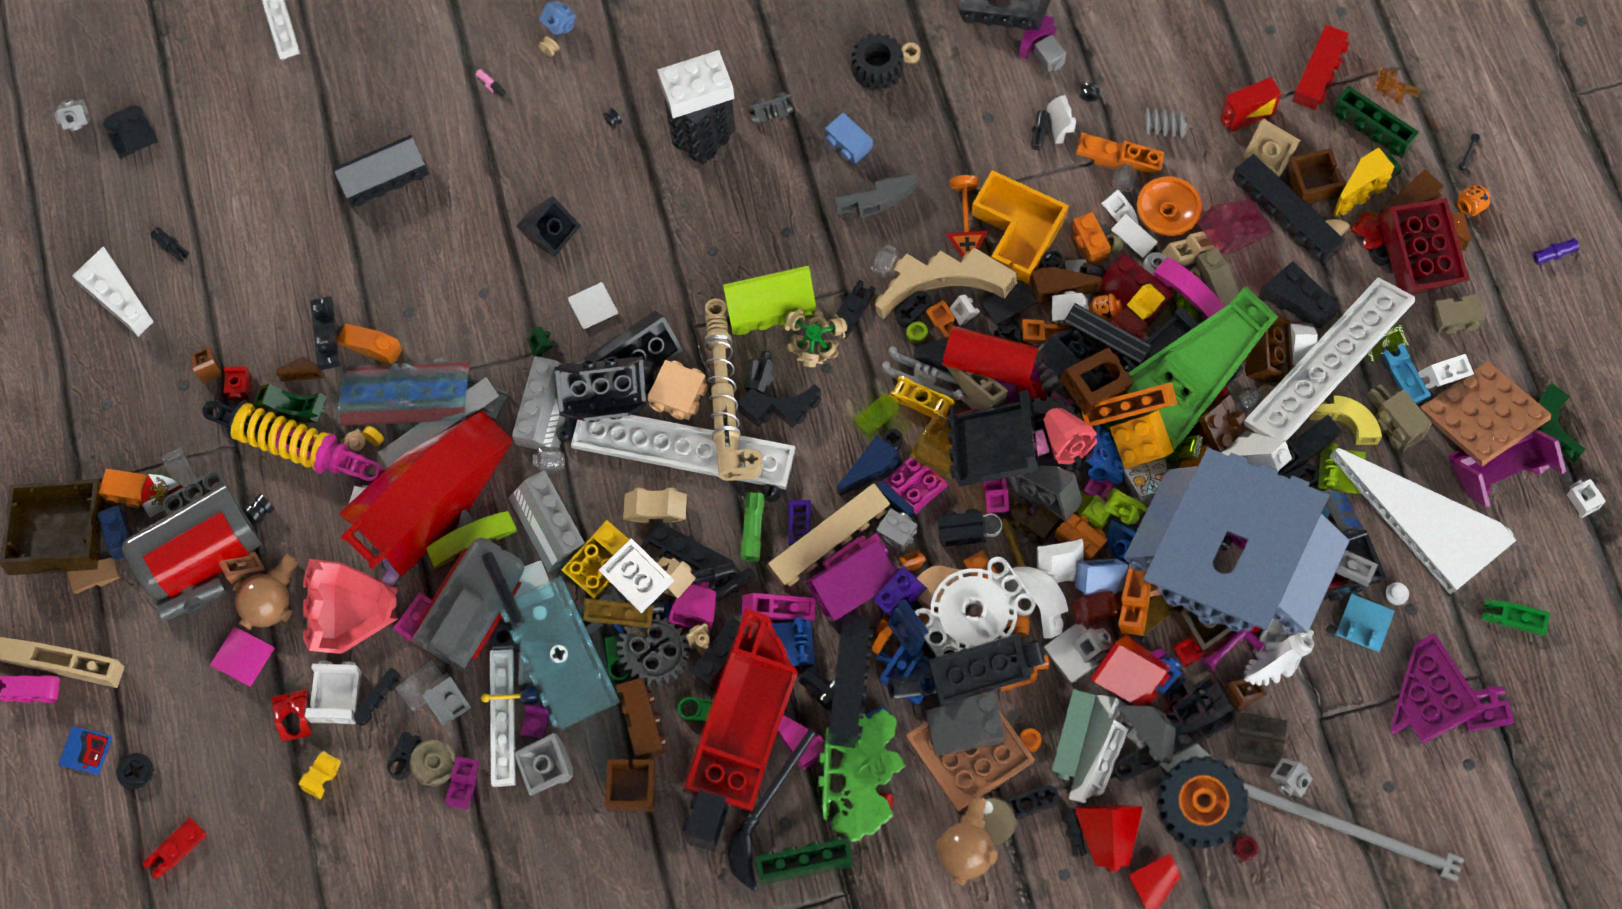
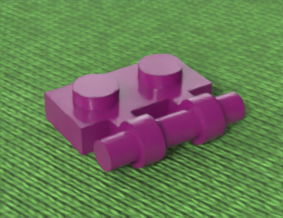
[1464,686,1514,733]

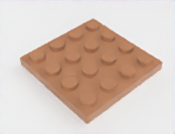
[1420,361,1551,466]
[905,692,1035,813]

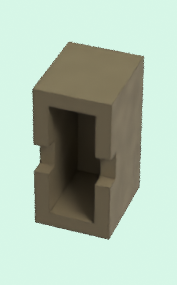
[1431,294,1486,334]

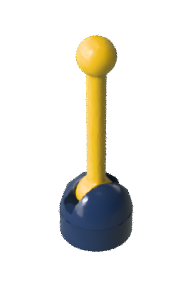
[481,686,537,705]

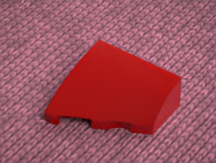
[1128,853,1180,909]

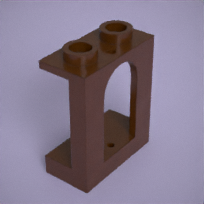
[1060,347,1133,415]

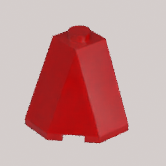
[1076,805,1142,871]

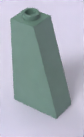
[1052,689,1096,780]

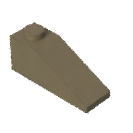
[1195,247,1239,307]
[946,366,1008,410]

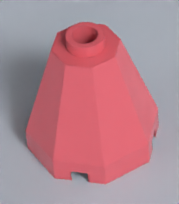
[1043,408,1097,464]

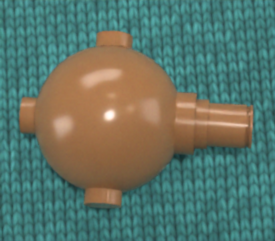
[233,554,299,631]
[935,796,997,885]

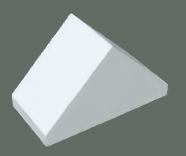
[1290,323,1318,365]

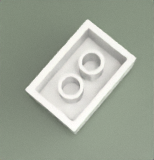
[657,50,734,118]

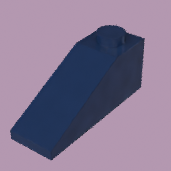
[837,436,899,496]

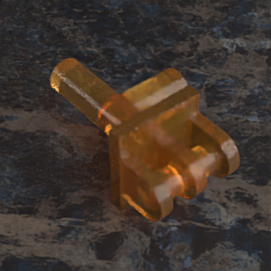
[1375,68,1421,103]

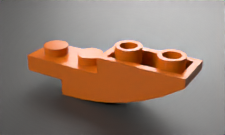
[1076,132,1164,173]

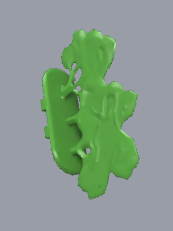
[819,709,905,842]

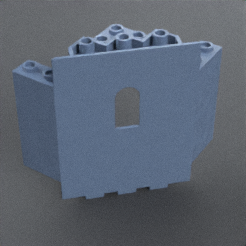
[1124,448,1350,634]

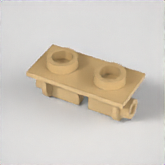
[686,623,711,656]

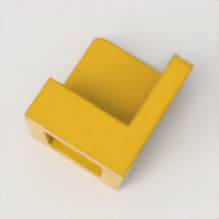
[1127,283,1165,320]

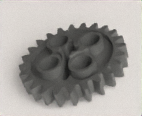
[616,614,690,687]

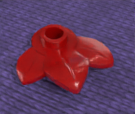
[1350,212,1384,249]

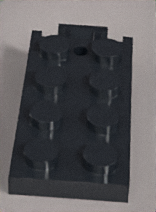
[927,633,1046,705]

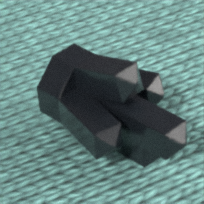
[744,350,775,395]

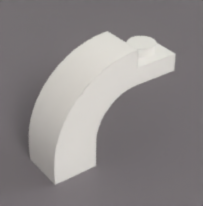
[1006,567,1068,638]

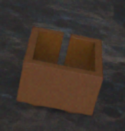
[1286,148,1345,204]
[605,759,656,812]

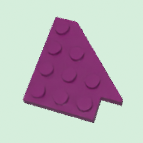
[1390,633,1485,745]

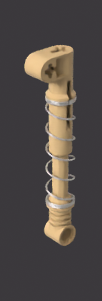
[704,298,763,481]

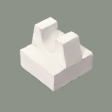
[949,295,980,326]

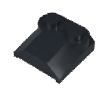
[103,105,158,160]

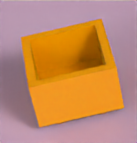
[1110,410,1174,469]

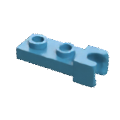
[1381,344,1431,404]

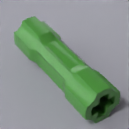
[740,492,765,562]

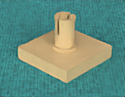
[1243,119,1300,177]

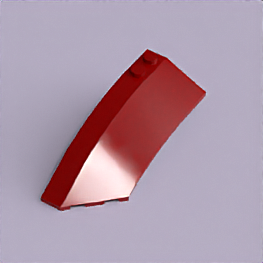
[682,608,798,811]

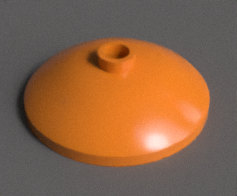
[1137,176,1202,236]

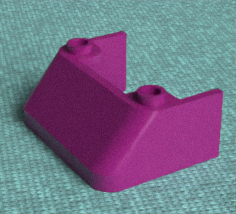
[1449,429,1566,507]

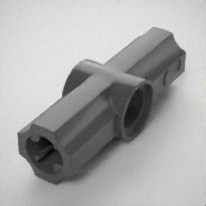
[155,575,227,622]

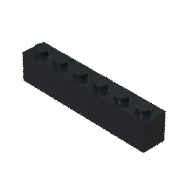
[1232,153,1345,264]
[827,614,874,748]

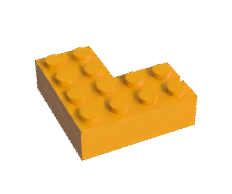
[972,170,1069,285]

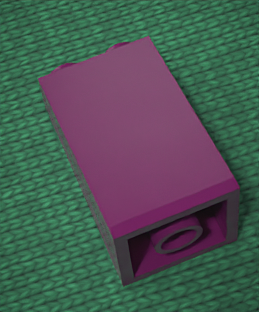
[805,540,899,621]

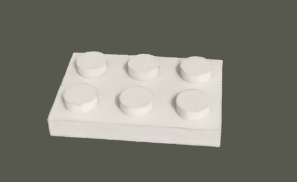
[599,539,674,613]

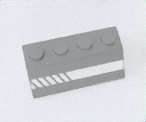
[512,356,566,454]
[509,470,585,573]

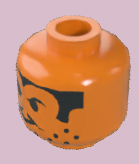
[1457,184,1490,216]
[1089,294,1123,322]

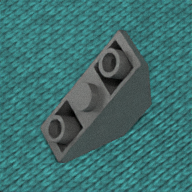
[1120,705,1176,764]

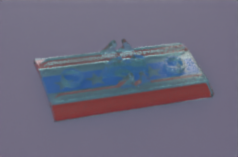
[337,360,471,426]

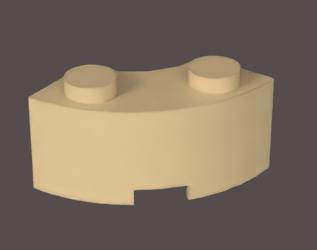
[623,488,687,523]

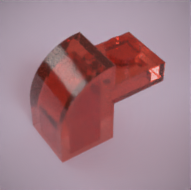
[1071,591,1123,625]

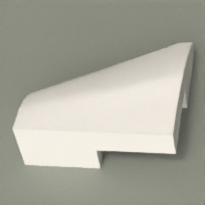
[1047,95,1076,144]

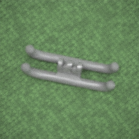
[882,346,964,401]

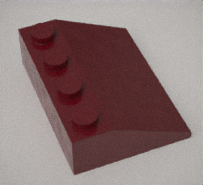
[1378,198,1469,295]

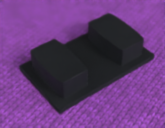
[981,281,1037,325]

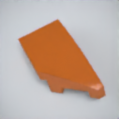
[925,300,955,338]
[871,615,893,654]

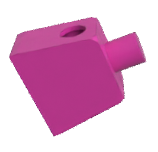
[668,582,716,633]

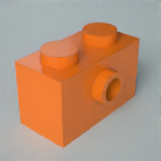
[1071,212,1111,265]

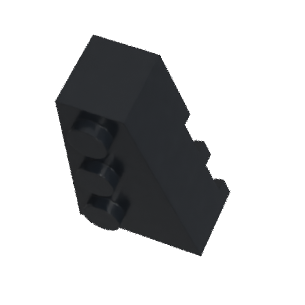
[1258,261,1340,329]

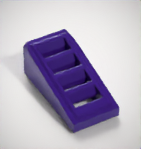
[788,500,811,545]

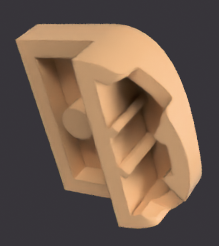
[917,566,960,610]

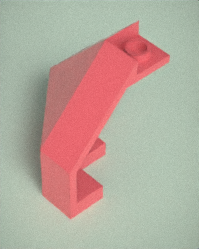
[303,559,398,654]

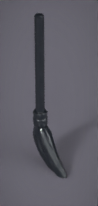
[728,728,817,891]

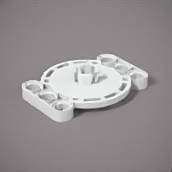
[915,557,1035,657]

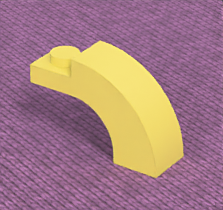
[1309,396,1382,445]

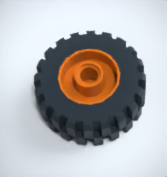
[1156,756,1249,849]

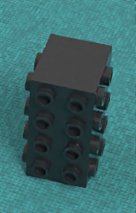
[664,99,736,165]

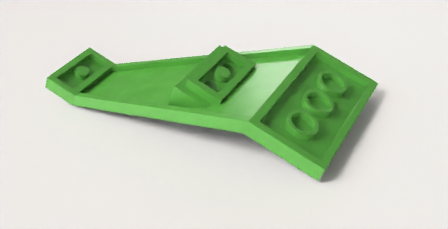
[1102,287,1278,464]

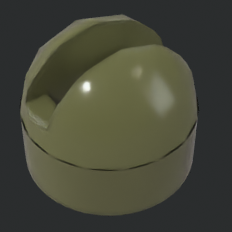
[1107,235,1124,253]

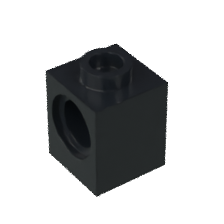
[488,624,522,652]

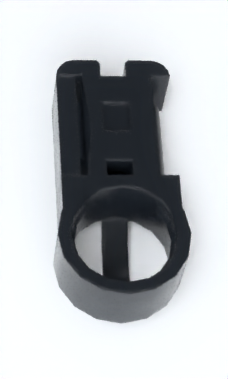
[387,731,422,780]

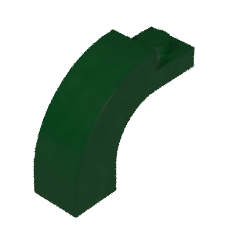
[253,383,327,423]
[1537,383,1585,463]

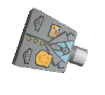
[1124,459,1167,507]

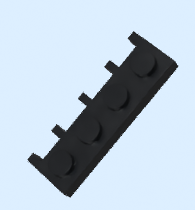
[641,520,733,587]

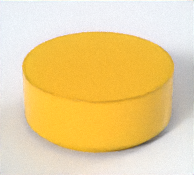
[362,426,384,447]

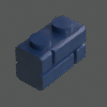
[97,506,132,560]

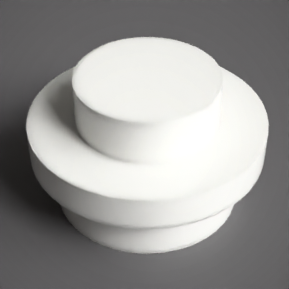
[1385,583,1409,605]

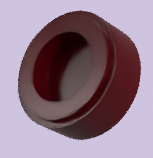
[1233,836,1258,861]

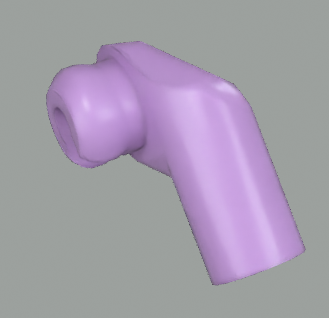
[380,559,399,586]

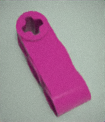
[0,675,60,703]

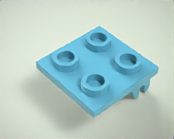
[1335,594,1395,653]

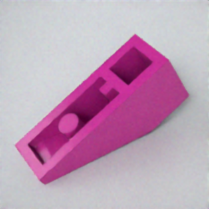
[742,593,815,621]
[777,715,825,770]

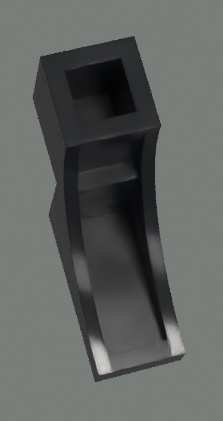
[738,384,822,428]

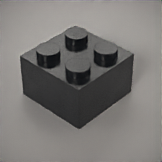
[682,790,729,852]

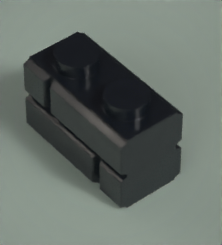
[937,509,987,547]

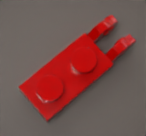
[142,817,207,879]

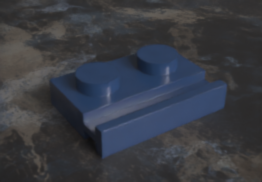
[888,600,929,656]

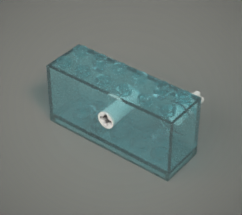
[500,576,620,730]

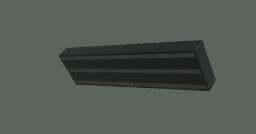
[1064,303,1152,365]

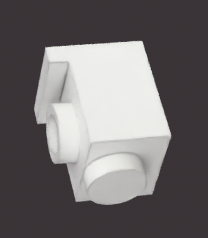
[1567,479,1606,519]

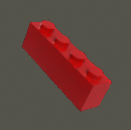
[1292,24,1350,110]

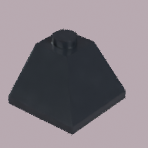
[516,196,581,257]

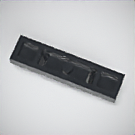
[310,296,341,371]

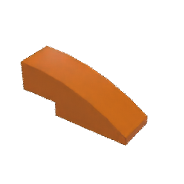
[1118,564,1152,636]

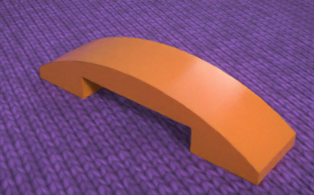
[1022,319,1104,346]

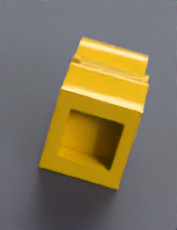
[298,751,341,800]

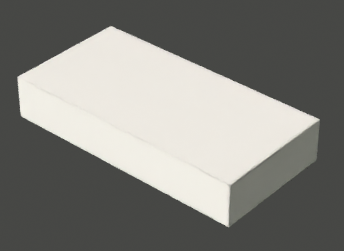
[1111,214,1158,259]

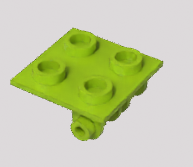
[1318,443,1366,495]

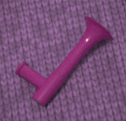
[1199,625,1265,675]

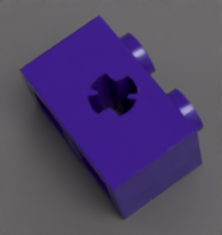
[872,566,927,616]

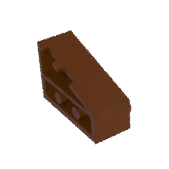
[616,678,667,760]

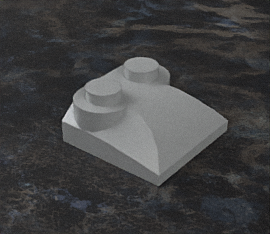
[514,733,573,795]

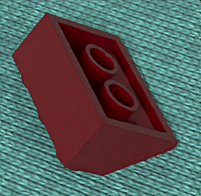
[1094,253,1174,332]

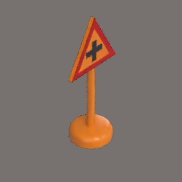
[945,175,988,258]

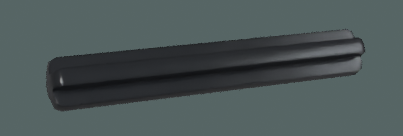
[482,552,525,628]

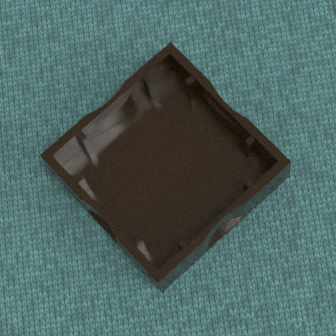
[0,479,105,576]

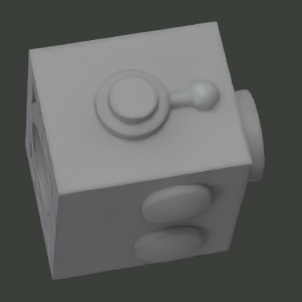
[876,508,917,553]

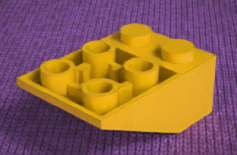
[1333,148,1394,218]
[562,520,630,599]

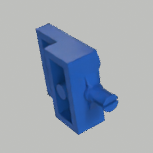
[876,645,931,706]

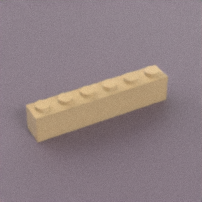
[766,483,890,587]

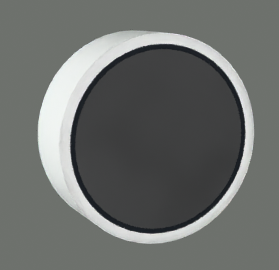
[985,514,1002,538]

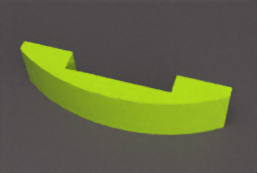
[426,511,517,569]

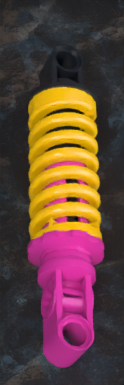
[202,400,385,482]

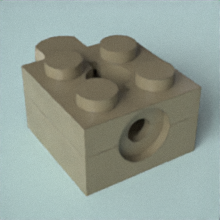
[1367,384,1432,453]

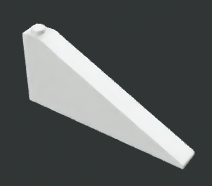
[1330,448,1516,594]

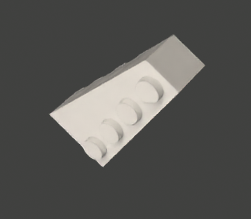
[72,246,154,336]

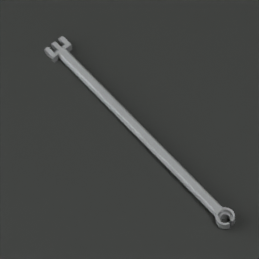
[1243,783,1464,882]

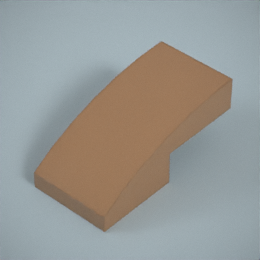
[67,557,121,594]

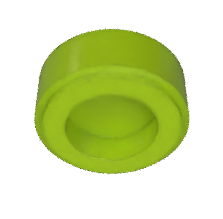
[906,321,928,344]

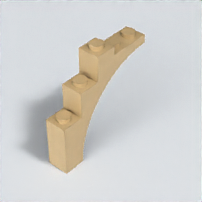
[875,248,1017,319]

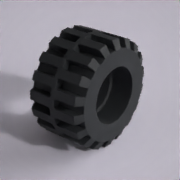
[851,33,904,91]

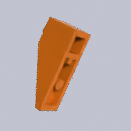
[337,324,403,367]

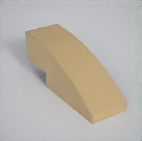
[1162,227,1231,267]

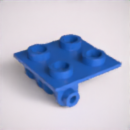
[772,617,815,666]

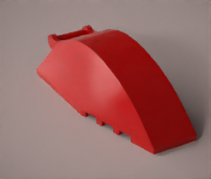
[338,410,514,577]

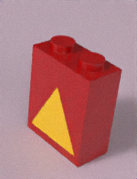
[1220,77,1282,133]

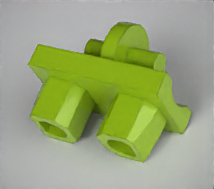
[1103,488,1148,525]

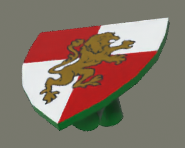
[140,473,183,517]

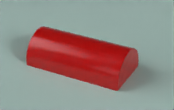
[942,326,1039,388]

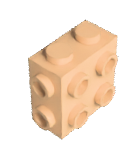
[647,360,708,421]

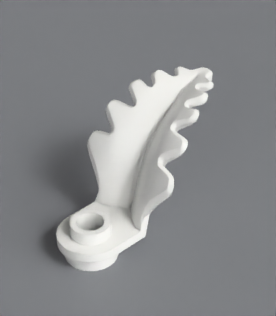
[1243,633,1314,686]

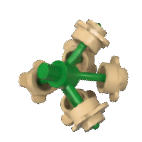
[784,309,847,369]

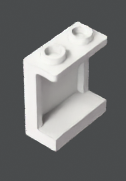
[305,661,362,724]

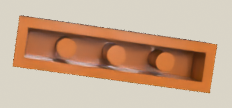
[1082,382,1178,426]

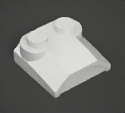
[1037,539,1084,583]

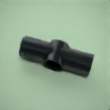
[798,666,834,711]
[887,674,936,699]

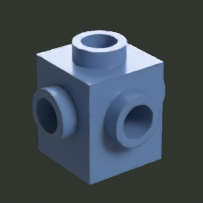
[539,1,576,34]

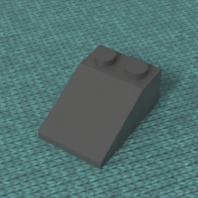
[1009,465,1083,521]
[926,692,1005,757]

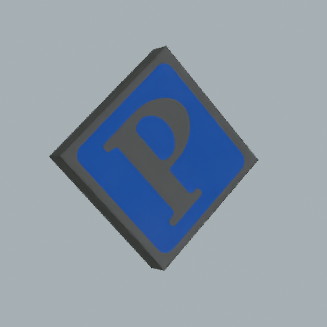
[1324,489,1364,532]

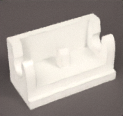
[1418,354,1474,388]

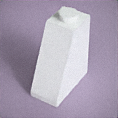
[1221,431,1292,471]

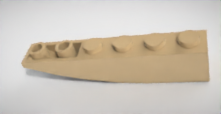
[0,637,125,688]

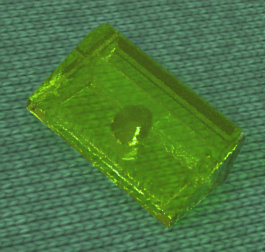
[1365,323,1408,362]

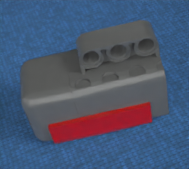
[122,472,263,601]
[412,538,524,672]

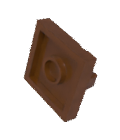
[1198,395,1247,453]

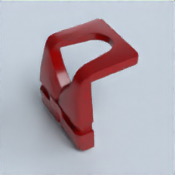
[271,690,311,742]

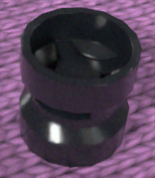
[1041,250,1063,269]
[243,493,275,524]

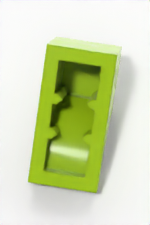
[1074,491,1113,530]

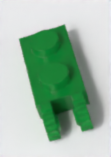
[1481,599,1550,636]

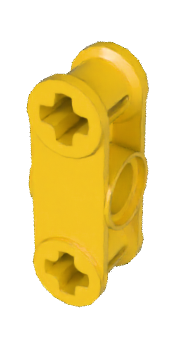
[888,376,955,423]

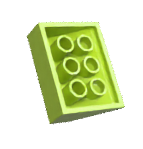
[723,265,816,335]

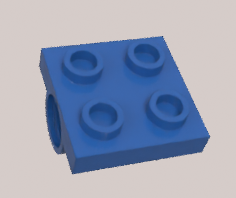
[1086,425,1124,485]

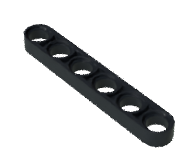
[1114,709,1236,782]

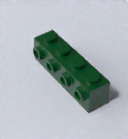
[1332,85,1419,158]
[755,837,853,886]

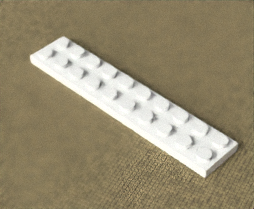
[1244,277,1415,441]
[571,414,796,490]

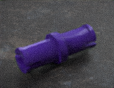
[1532,238,1579,265]

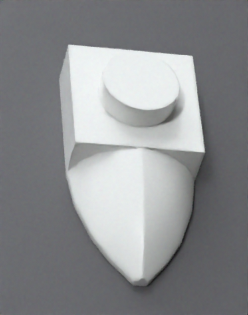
[1101,190,1138,224]

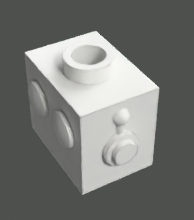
[1051,291,1089,325]

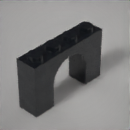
[958,0,1051,31]

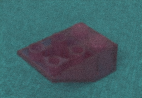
[1197,199,1274,255]

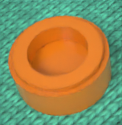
[1019,728,1042,753]

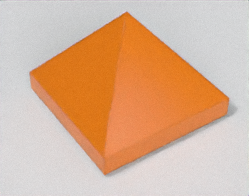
[899,550,926,572]

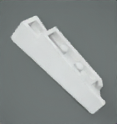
[1069,695,1128,803]

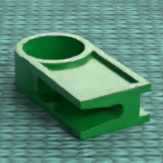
[605,636,631,683]
[678,697,712,723]

